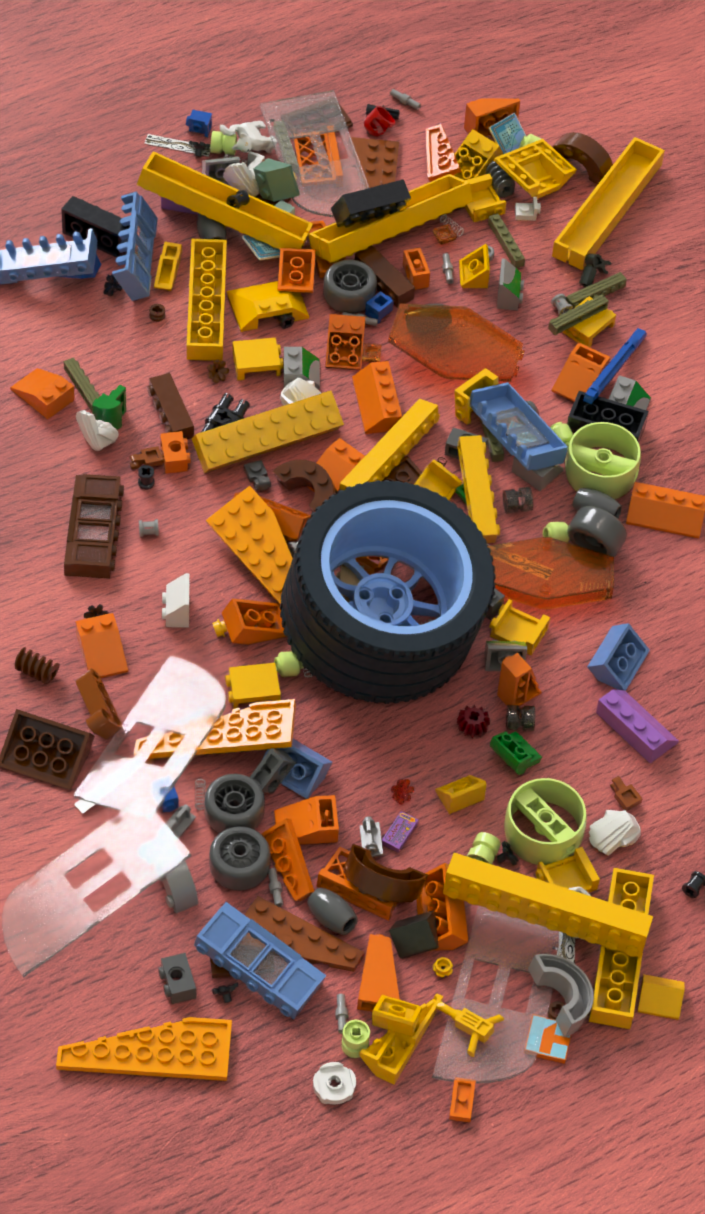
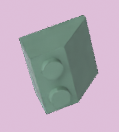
[253,158,300,202]

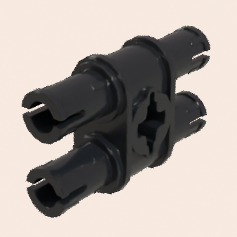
[200,393,250,433]

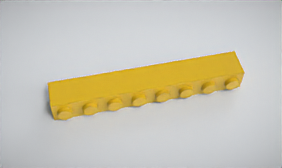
[340,399,440,490]

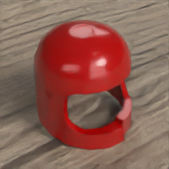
[364,106,396,137]

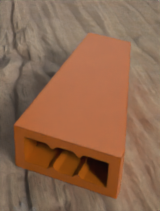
[357,934,400,1012]

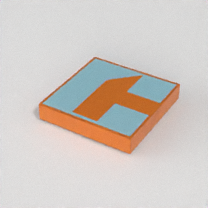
[524,1015,571,1064]

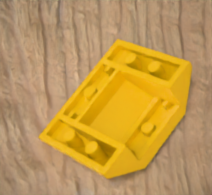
[494,139,577,199]
[226,281,309,332]

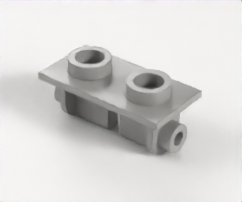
[156,804,196,843]
[360,816,384,857]

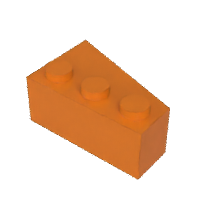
[497,653,542,711]

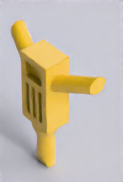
[436,1001,504,1057]

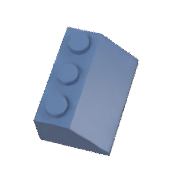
[587,623,650,691]
[262,739,332,799]

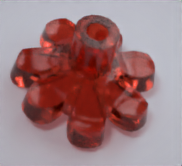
[391,779,414,805]

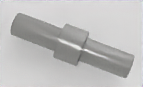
[390,89,421,110]
[442,253,454,284]
[342,312,378,326]
[268,868,283,907]
[335,994,348,1034]

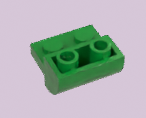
[92,385,127,430]
[490,731,542,775]

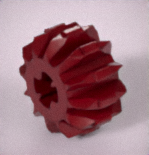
[457,704,490,739]

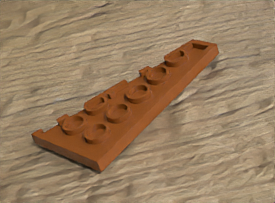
[348,137,399,189]
[238,896,364,972]

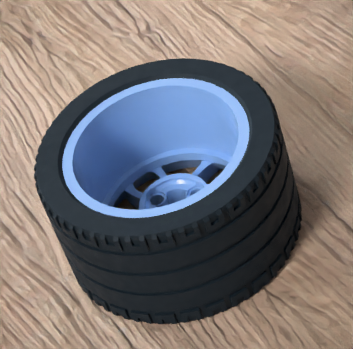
[280,480,496,704]

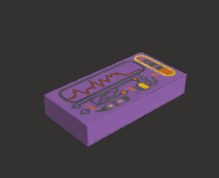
[382,811,419,853]

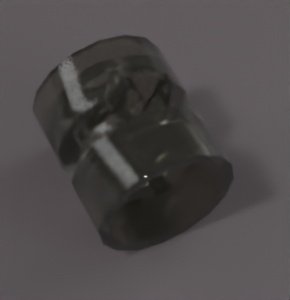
[502,487,534,514]
[506,705,536,731]

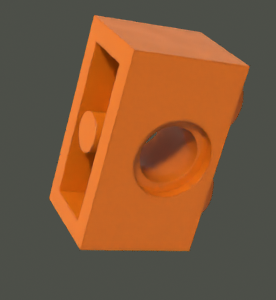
[402,248,430,290]
[160,431,191,474]

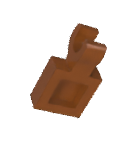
[129,446,164,469]
[610,776,643,811]

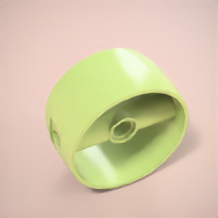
[565,422,641,499]
[504,778,587,865]

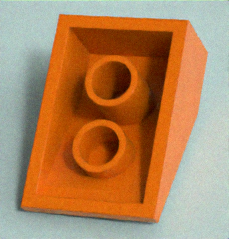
[464,98,520,137]
[277,248,316,293]
[10,368,75,419]
[308,438,365,493]
[222,598,287,645]
[75,613,128,678]

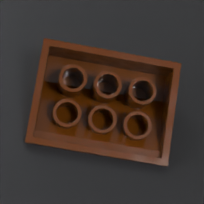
[0,709,95,790]

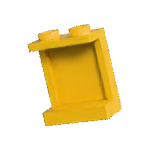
[465,174,506,222]
[563,296,616,347]
[232,338,284,381]
[454,368,499,425]
[414,460,462,500]
[489,599,550,655]
[225,663,281,709]
[535,847,600,893]

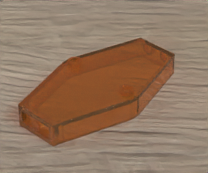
[388,304,525,382]
[487,537,614,609]

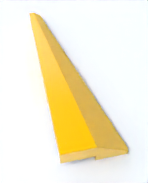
[359,994,443,1085]

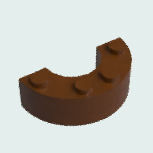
[552,132,613,184]
[273,460,337,512]
[344,844,428,902]

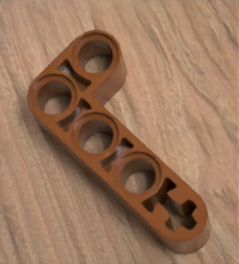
[75,668,123,739]

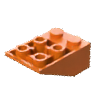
[325,314,365,370]
[551,342,610,402]
[274,795,339,845]

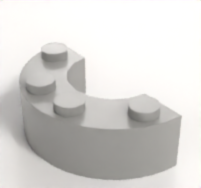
[138,835,198,914]
[528,954,594,1037]

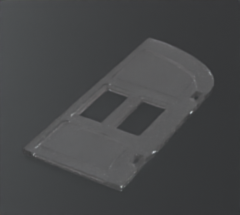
[260,90,369,218]
[74,656,226,820]
[2,797,191,978]
[432,905,567,1083]

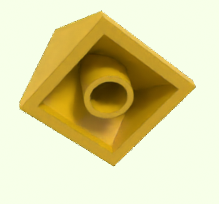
[459,244,490,288]
[435,775,487,814]
[638,974,685,1020]
[372,995,422,1037]

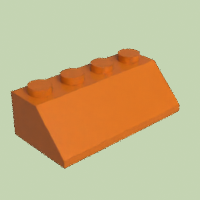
[352,361,402,434]
[626,482,705,539]
[233,492,311,541]
[416,863,468,951]

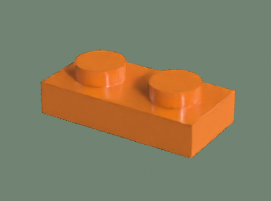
[449,1078,476,1122]

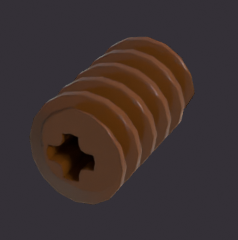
[15,647,60,684]

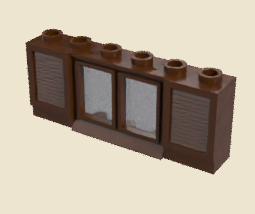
[64,474,124,579]

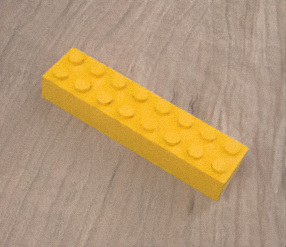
[187,239,227,361]
[192,390,344,473]
[589,868,654,1029]

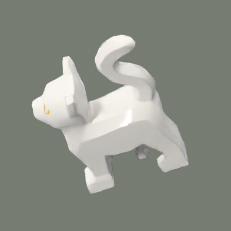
[220,121,277,153]

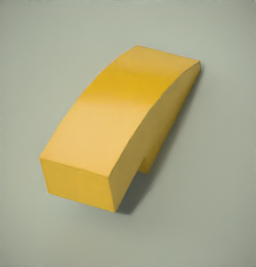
[154,242,183,291]

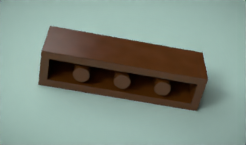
[354,245,415,308]
[147,373,194,439]

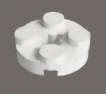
[313,1062,356,1105]

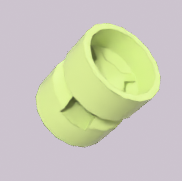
[210,131,237,155]
[467,832,501,864]
[341,1019,370,1058]

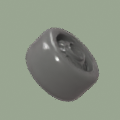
[323,260,377,314]
[567,506,627,560]
[204,774,265,833]
[209,826,271,891]

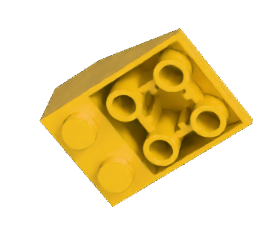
[453,129,503,180]

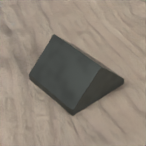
[389,910,439,959]

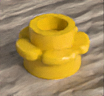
[212,619,228,637]
[433,957,453,977]

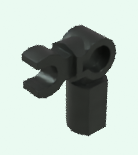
[579,253,612,287]

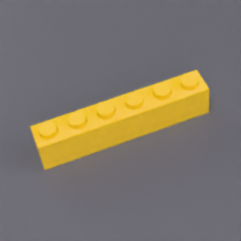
[457,435,500,543]

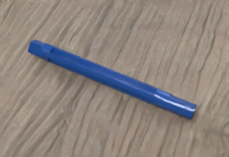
[583,328,647,404]

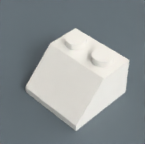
[162,573,190,627]

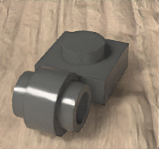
[244,460,271,492]

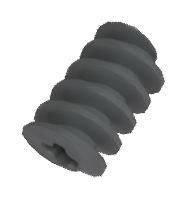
[486,161,515,197]

